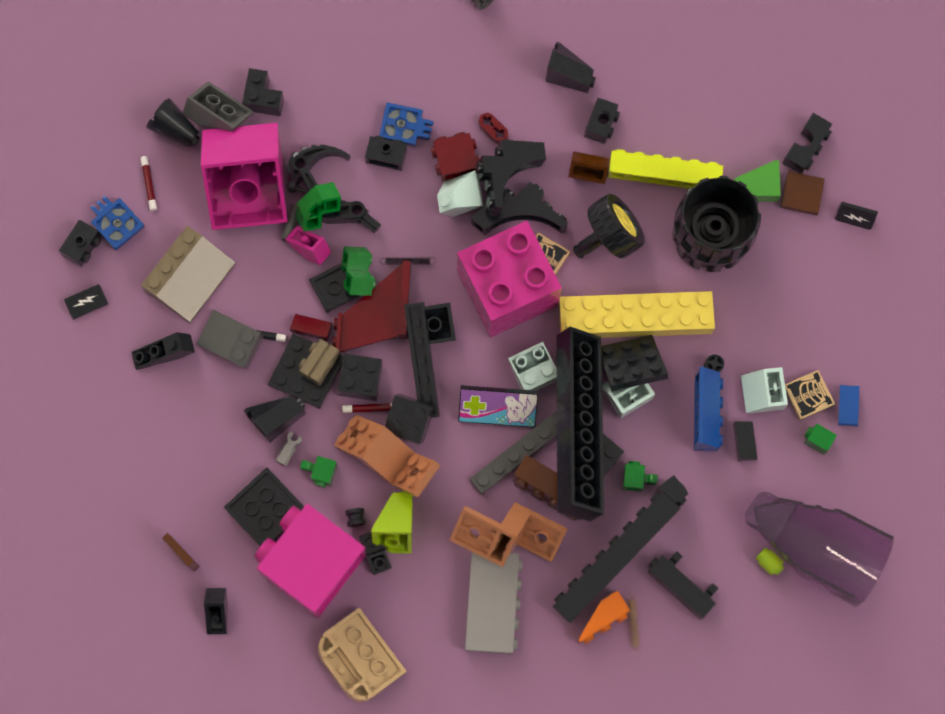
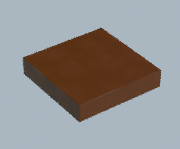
[780,171,825,216]
[162,533,199,571]

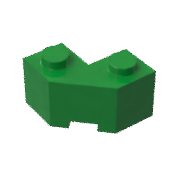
[296,182,341,232]
[341,246,375,296]

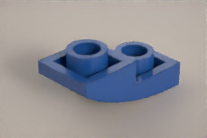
[838,385,859,426]

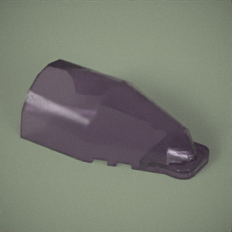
[745,492,894,607]

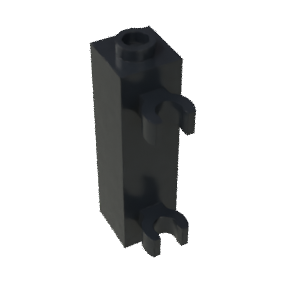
[647,551,719,620]

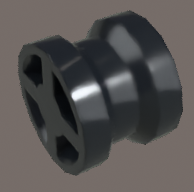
[703,354,724,373]
[345,508,366,527]

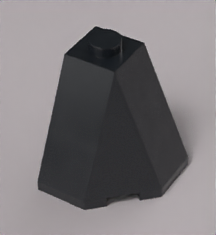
[545,42,596,93]
[244,395,306,443]

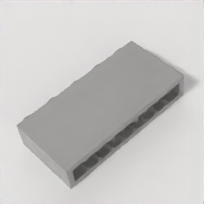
[465,552,523,655]

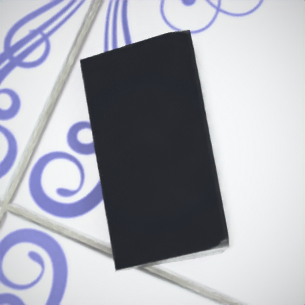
[733,421,757,461]

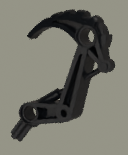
[286,144,381,233]

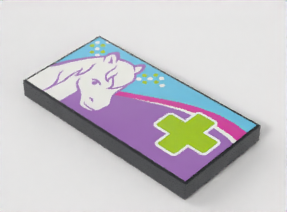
[458,385,538,427]

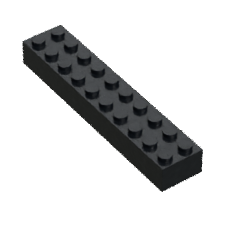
[556,326,604,522]

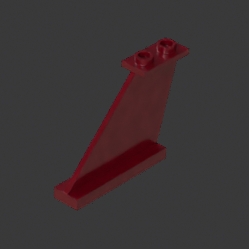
[332,261,411,354]

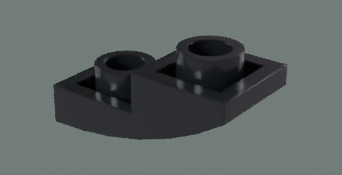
[359,531,392,575]

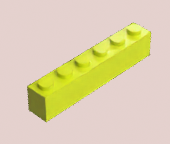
[608,149,723,189]

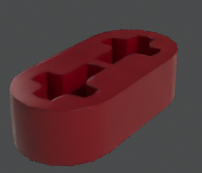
[479,113,508,144]

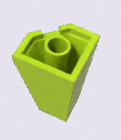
[372,492,413,554]

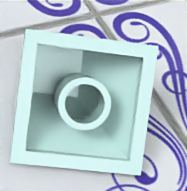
[437,171,483,217]

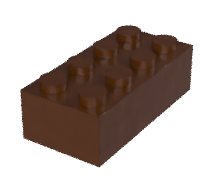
[513,455,580,521]

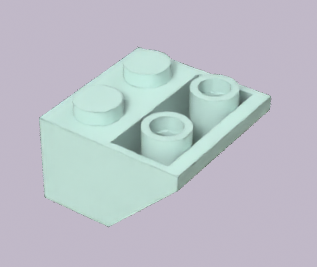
[508,342,557,391]
[741,367,788,414]
[602,381,655,419]

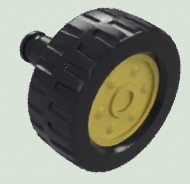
[573,194,645,258]

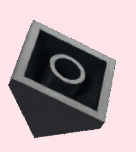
[425,303,456,344]

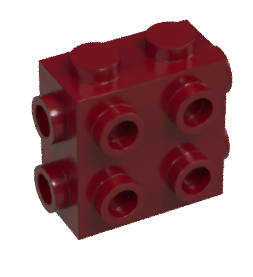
[431,132,480,181]

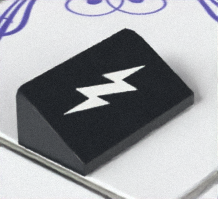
[835,202,878,230]
[64,284,109,320]

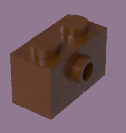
[568,151,610,184]

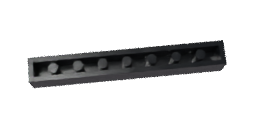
[553,492,681,623]

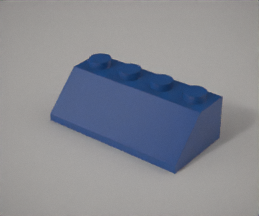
[694,367,724,452]

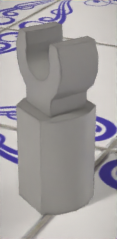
[275,431,302,467]

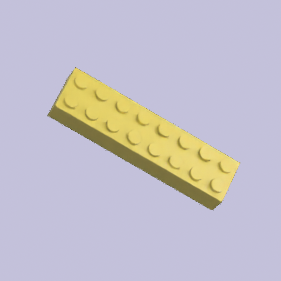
[558,291,715,338]

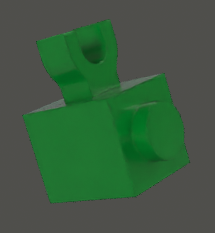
[300,456,337,488]
[622,461,658,492]

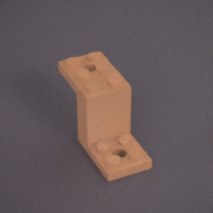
[334,415,440,498]
[450,502,568,567]

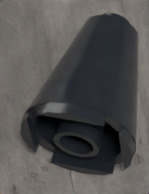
[146,98,200,147]

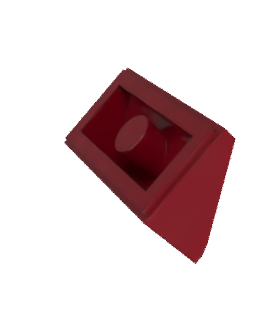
[290,314,332,341]

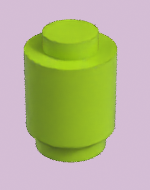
[755,547,785,576]

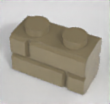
[299,339,340,386]

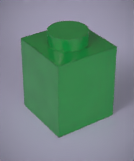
[804,423,837,455]

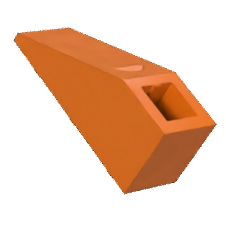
[577,590,630,644]

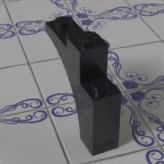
[475,140,546,216]
[471,182,568,235]

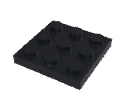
[268,334,343,409]
[601,335,668,391]
[224,468,304,546]

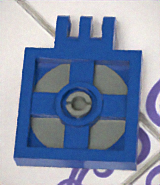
[379,103,434,147]
[90,195,145,251]

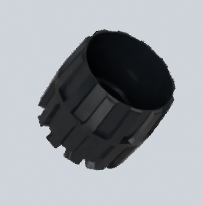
[672,176,761,272]

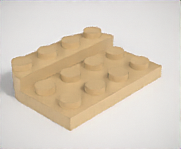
[317,608,407,702]

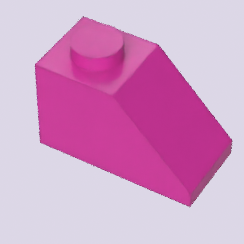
[285,226,331,266]

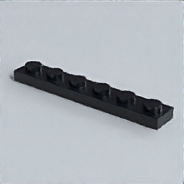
[404,302,440,418]

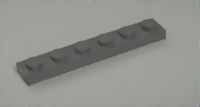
[470,411,557,495]

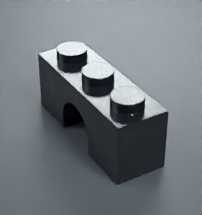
[782,113,832,174]

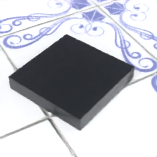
[309,263,360,313]

